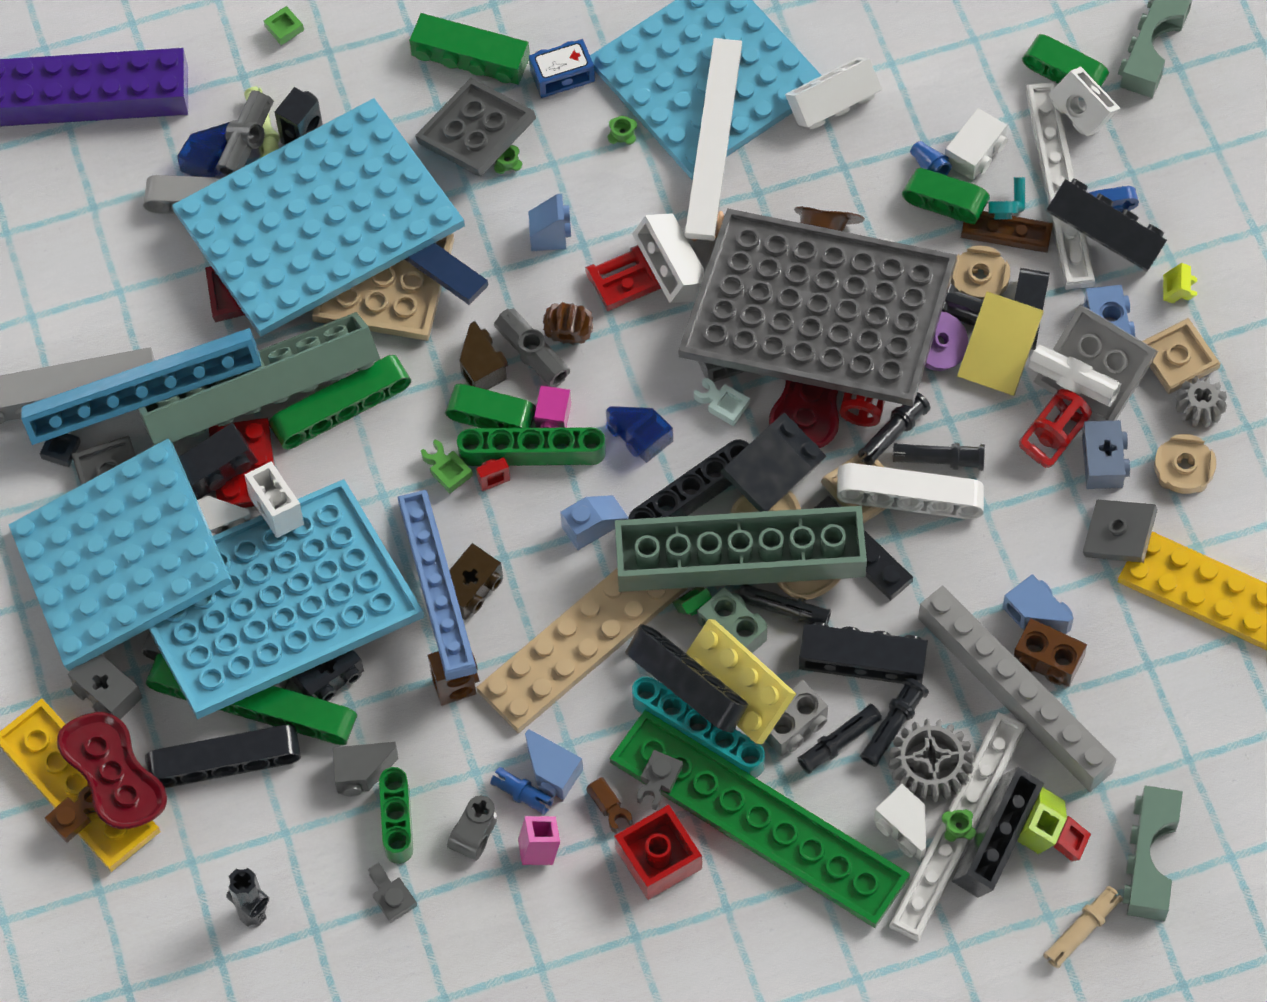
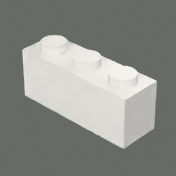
[785,57,882,129]
[632,213,705,303]

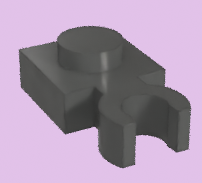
[637,750,683,810]

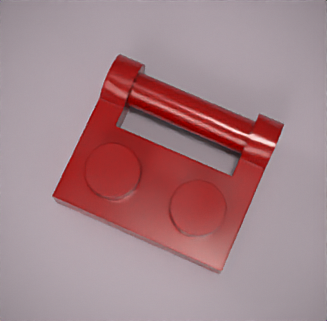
[585,245,661,311]

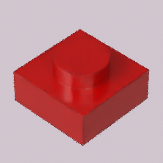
[476,457,510,491]
[1053,816,1091,862]

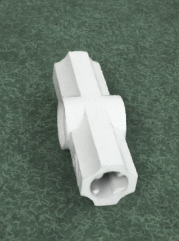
[1028,344,1122,407]

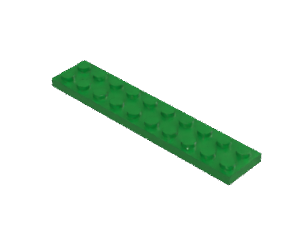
[610,710,910,928]

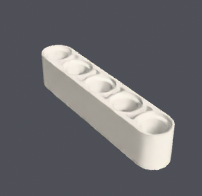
[837,463,984,519]

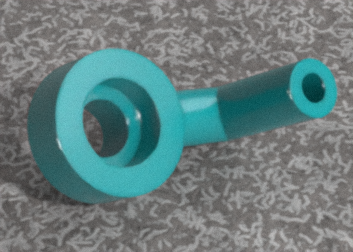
[988,177,1025,219]

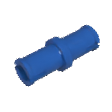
[490,767,554,815]

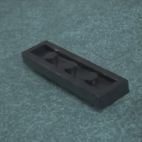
[813,496,913,601]

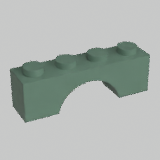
[1118,0,1193,98]
[1122,785,1183,921]

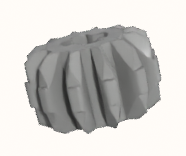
[1176,376,1227,428]

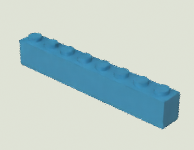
[21,328,262,445]

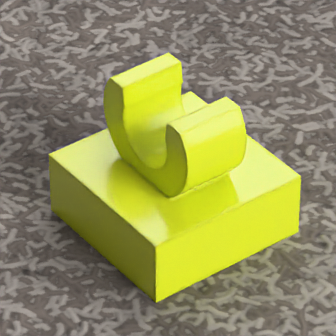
[1163,263,1197,304]

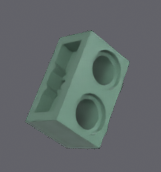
[697,587,767,653]

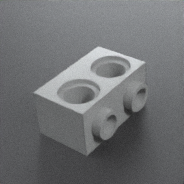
[766,680,828,756]

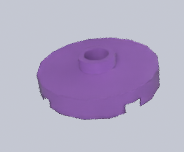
[925,312,968,371]

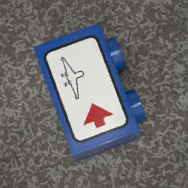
[529,39,595,98]

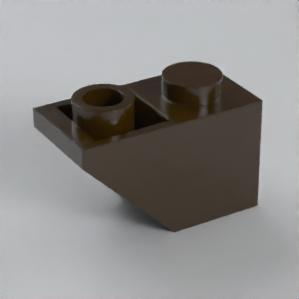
[459,321,508,390]

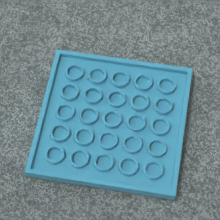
[590,0,822,180]
[9,439,233,671]

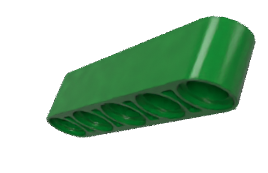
[268,355,412,450]
[457,427,606,466]

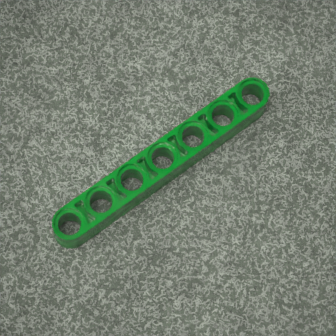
[145,654,357,745]

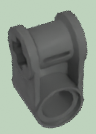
[447,795,497,861]

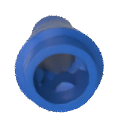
[910,141,952,176]

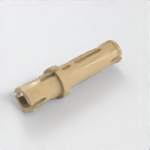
[1043,886,1123,968]

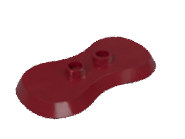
[769,380,839,448]
[57,712,167,829]

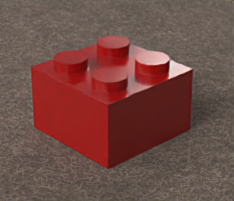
[614,804,702,900]

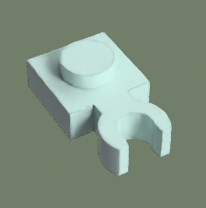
[694,378,750,426]

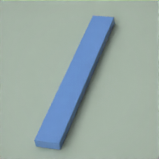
[397,490,477,681]

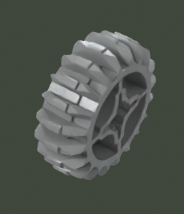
[889,718,974,803]

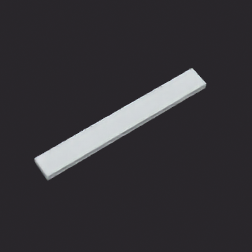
[685,38,742,241]
[1026,82,1095,290]
[890,712,1027,942]

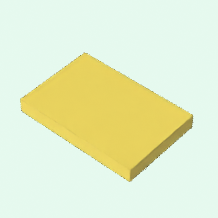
[957,291,1044,396]

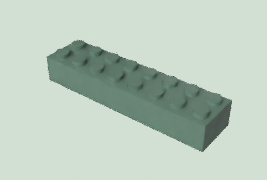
[138,312,380,446]
[615,506,867,592]

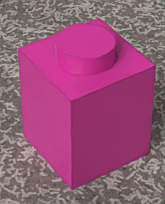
[534,386,571,428]
[518,816,560,865]

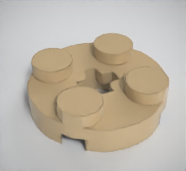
[951,245,1010,300]
[1154,434,1216,494]

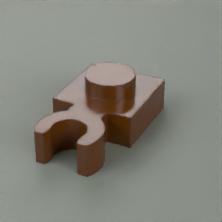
[44,786,96,843]

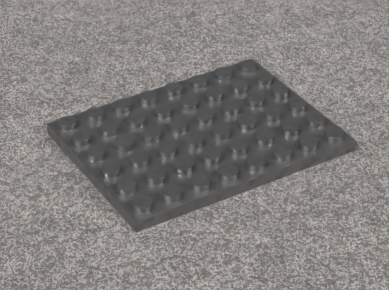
[678,208,957,407]

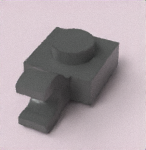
[368,862,417,923]

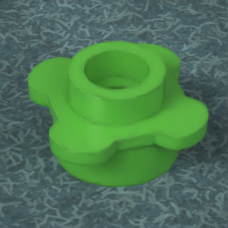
[607,116,637,145]
[494,145,523,174]
[942,809,976,842]

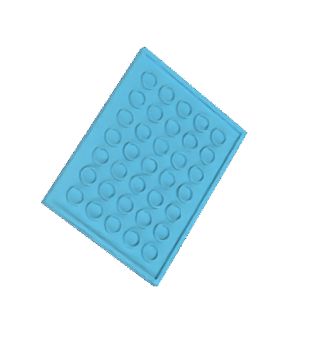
[172,98,465,337]
[148,479,424,719]

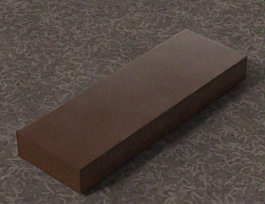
[961,211,1053,253]

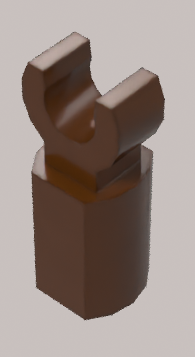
[586,777,633,834]

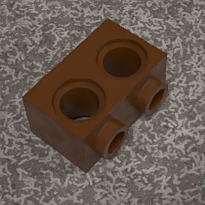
[1014,618,1087,687]
[427,651,480,706]

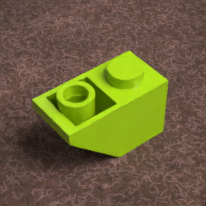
[1017,787,1067,854]

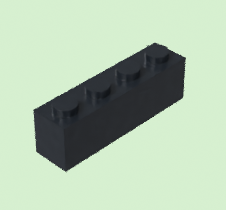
[1046,178,1167,272]
[179,422,258,500]
[799,622,928,684]
[951,767,1044,898]

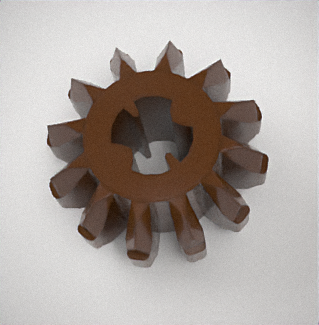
[543,302,594,345]

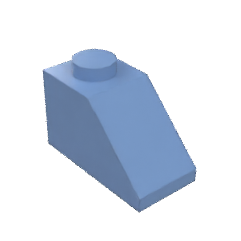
[560,495,629,551]
[525,729,583,800]

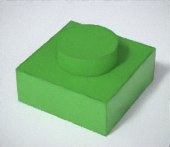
[263,6,304,45]

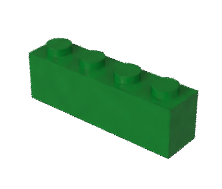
[409,13,530,85]

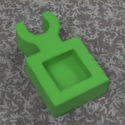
[421,439,473,494]

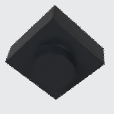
[39,433,81,467]

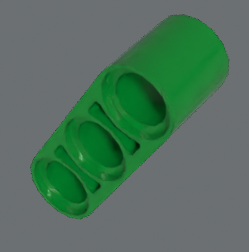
[1022,34,1109,87]
[902,168,990,224]
[445,384,536,428]
[379,767,413,864]

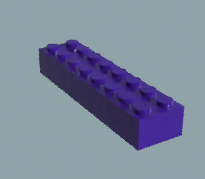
[0,48,188,127]

